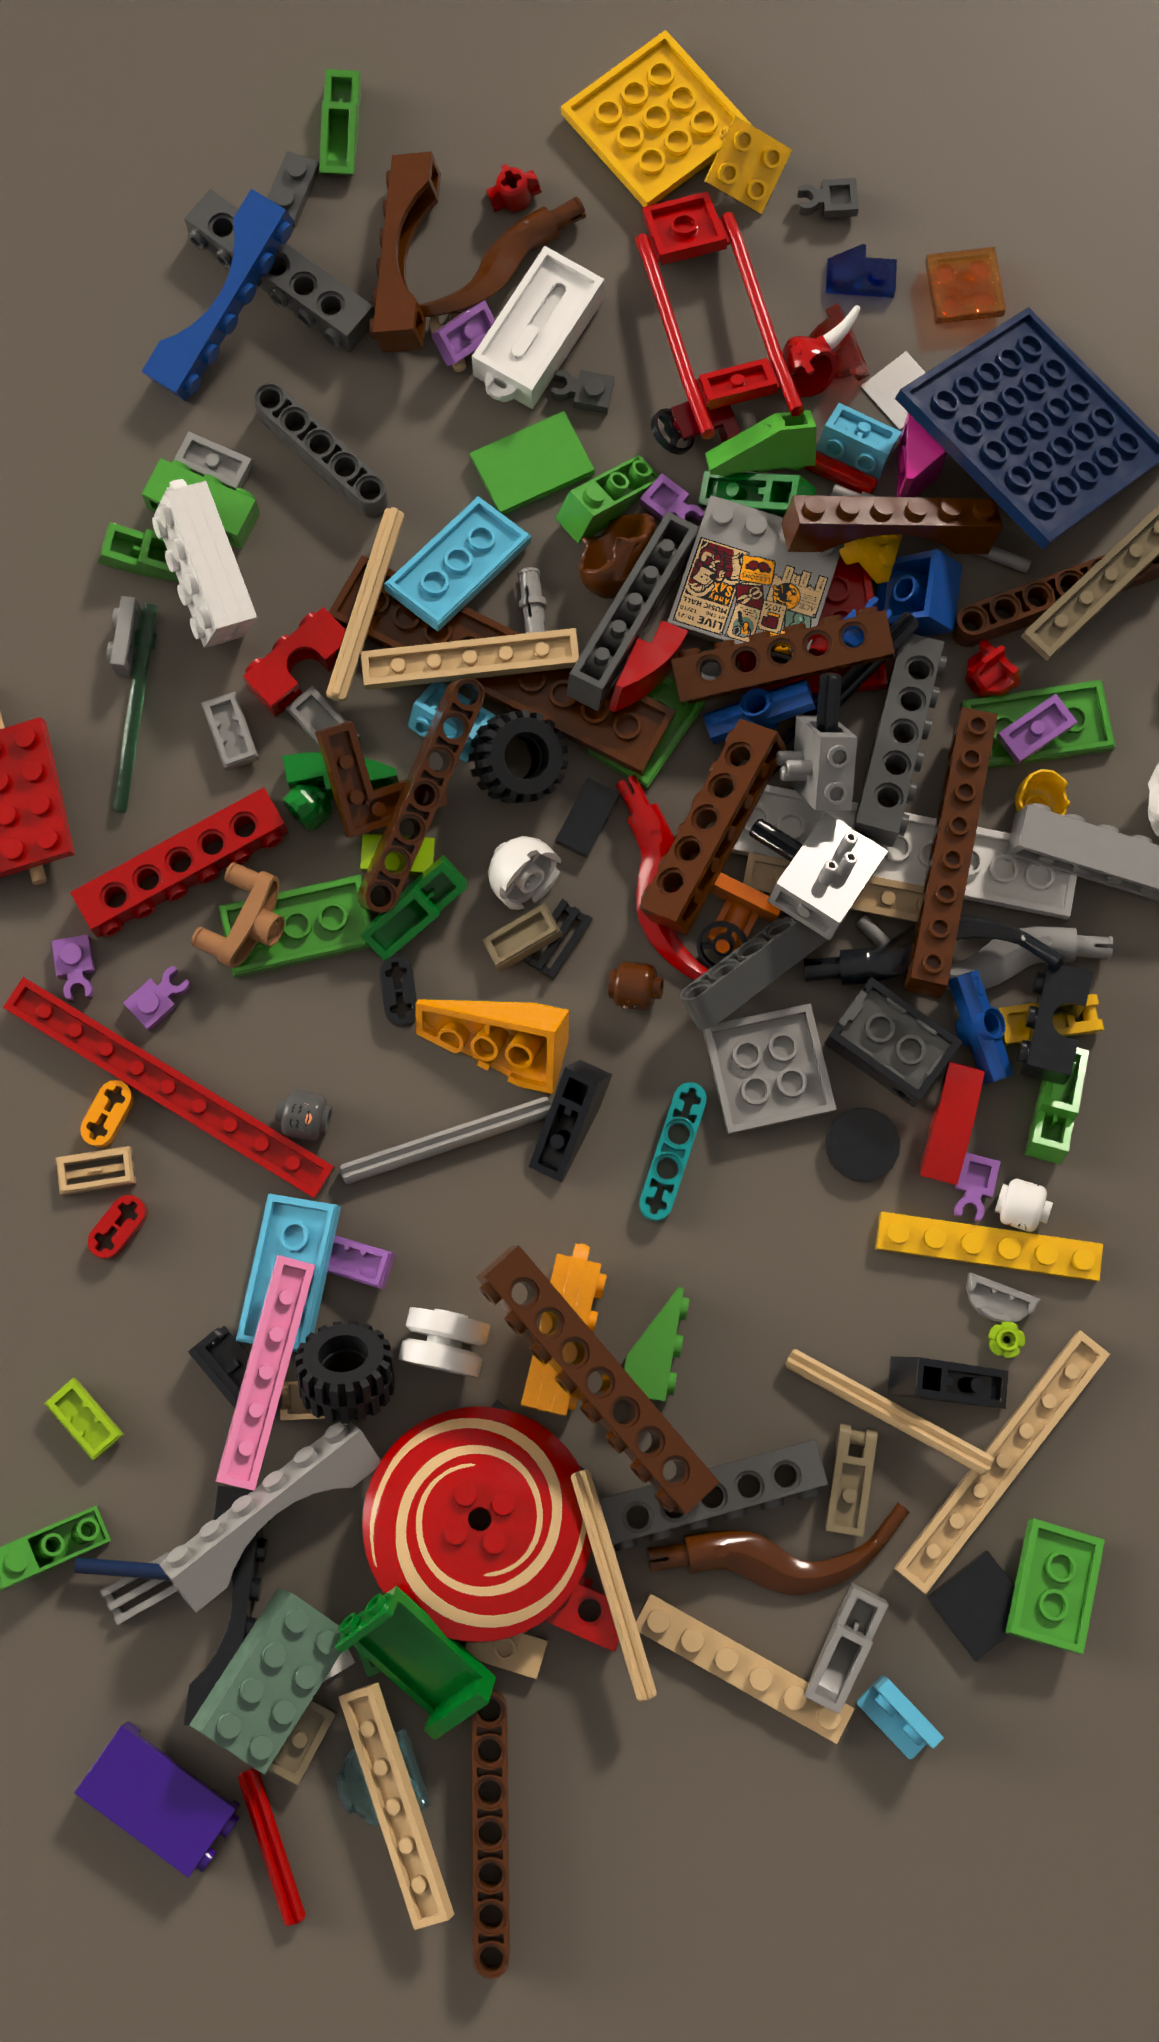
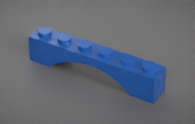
[141,188,295,402]

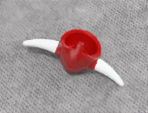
[782,305,861,397]

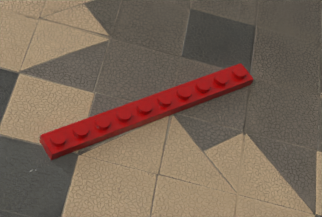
[3,977,335,1200]

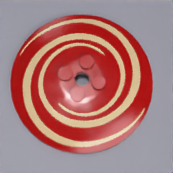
[362,1406,592,1643]

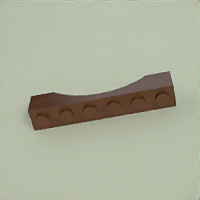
[370,151,441,353]
[781,495,1003,555]

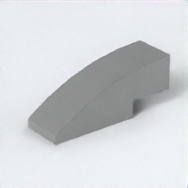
[804,1582,889,1714]

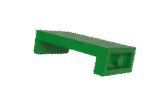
[335,1586,496,1740]

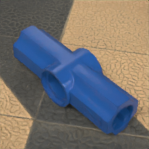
[704,678,816,744]
[948,970,1014,1084]

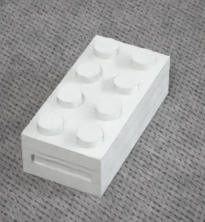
[472,246,604,409]
[152,479,257,648]

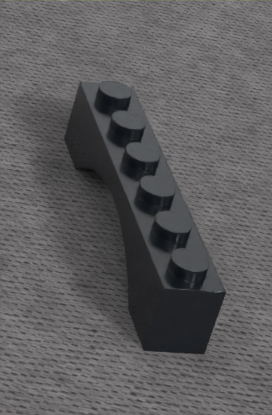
[184,1486,271,1726]

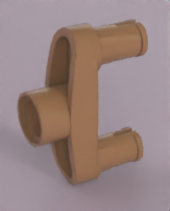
[191,862,285,968]

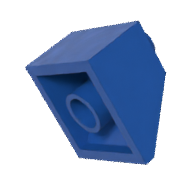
[875,549,963,637]

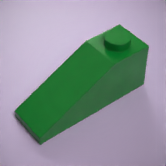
[698,471,816,518]

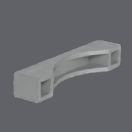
[159,1421,381,1613]

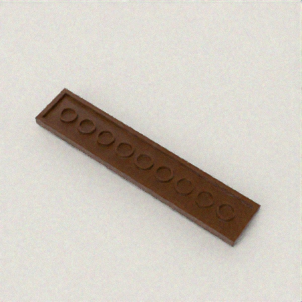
[329,555,676,776]

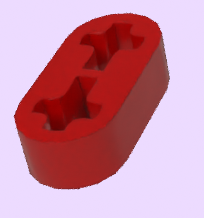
[87,1195,148,1260]

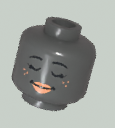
[275,1090,332,1142]

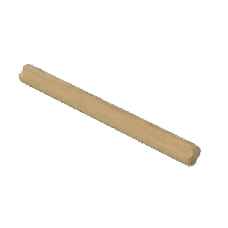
[326,507,405,702]
[785,1349,994,1475]
[571,1469,657,1701]

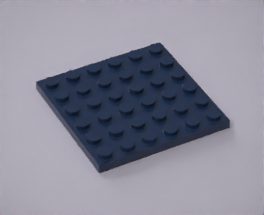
[894,307,1159,550]

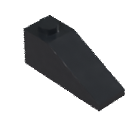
[529,1060,612,1182]
[888,1356,1009,1409]

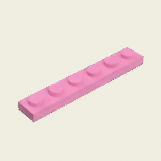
[216,1255,315,1491]

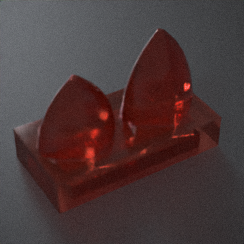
[809,303,871,381]

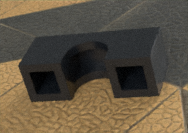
[1017,964,1093,1085]

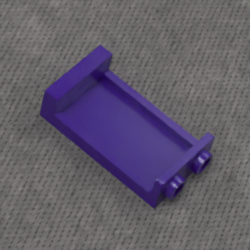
[74,1721,240,1878]

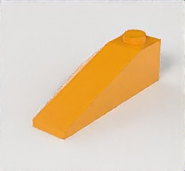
[415,999,569,1094]

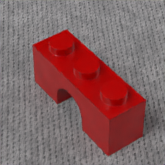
[243,607,346,718]

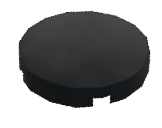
[825,1108,900,1182]

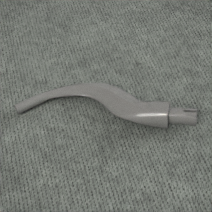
[856,915,1113,990]

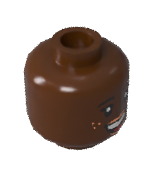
[608,961,664,1011]

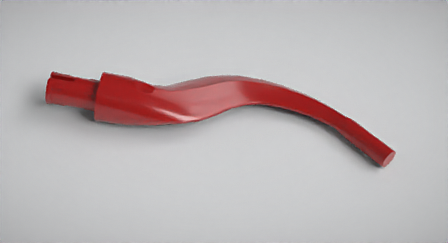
[616,775,708,980]

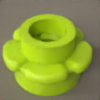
[988,1321,1025,1359]

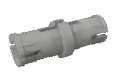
[517,567,547,633]

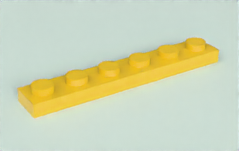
[875,1211,1103,1282]

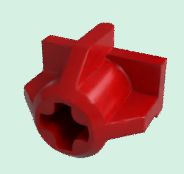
[486,164,542,212]
[965,639,1020,697]

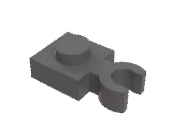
[797,178,859,218]
[551,370,615,414]

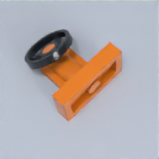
[697,873,782,968]

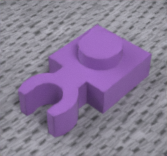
[639,473,704,522]
[52,934,96,1002]
[123,966,192,1031]
[954,1152,1001,1222]

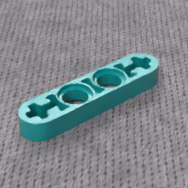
[639,1082,707,1222]

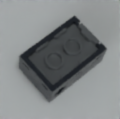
[824,977,963,1108]

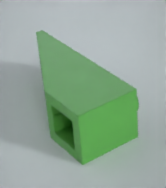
[705,410,816,476]
[555,455,659,543]
[624,1287,689,1402]
[0,1505,111,1592]

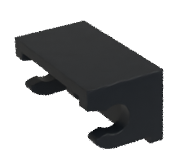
[188,1326,249,1408]

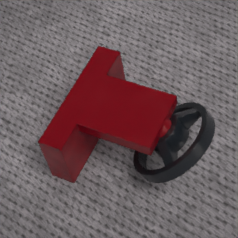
[651,401,741,455]

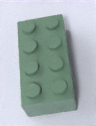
[189,1588,341,1775]

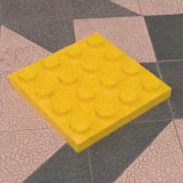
[561,30,752,207]

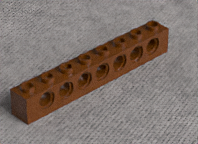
[904,707,998,999]
[476,1245,720,1514]

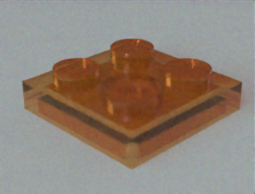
[925,247,1006,324]

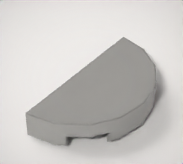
[966,1272,1041,1323]

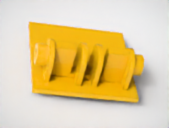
[704,116,792,214]

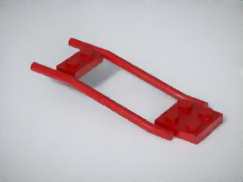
[635,191,804,439]

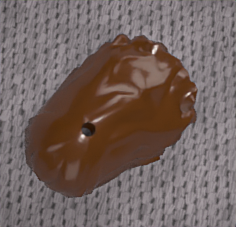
[579,513,656,599]

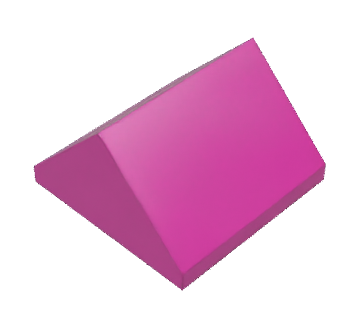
[896,413,948,497]

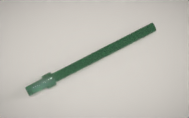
[112,603,157,813]

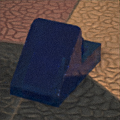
[825,244,897,298]

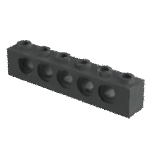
[184,189,375,352]
[566,511,699,711]
[852,633,947,847]
[599,1439,828,1552]

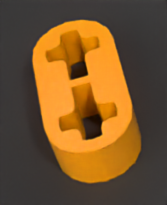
[80,1080,135,1148]

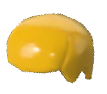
[1015,769,1070,815]

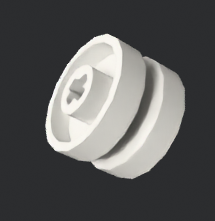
[398,1307,491,1378]

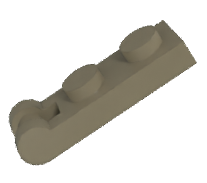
[824,1424,878,1537]

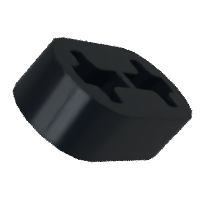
[380,957,417,1028]

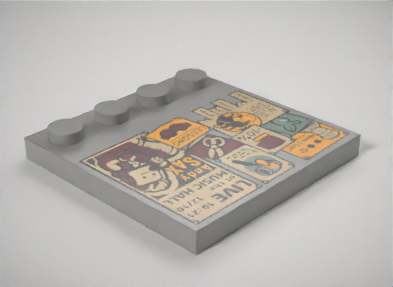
[668,495,844,664]

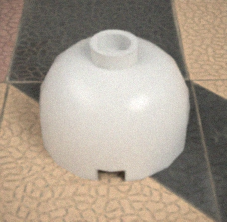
[488,836,561,910]

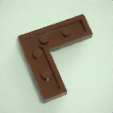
[315,721,449,838]

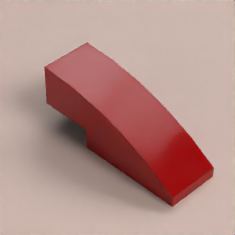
[608,620,688,712]
[919,1061,985,1185]

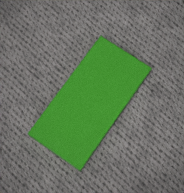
[960,679,1116,769]
[219,874,372,978]

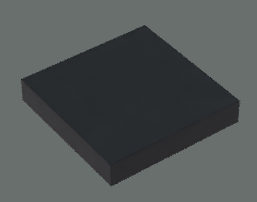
[926,1550,1015,1661]

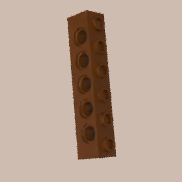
[671,607,895,705]
[639,719,787,935]

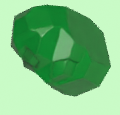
[282,784,331,831]

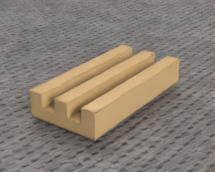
[56,1146,136,1195]

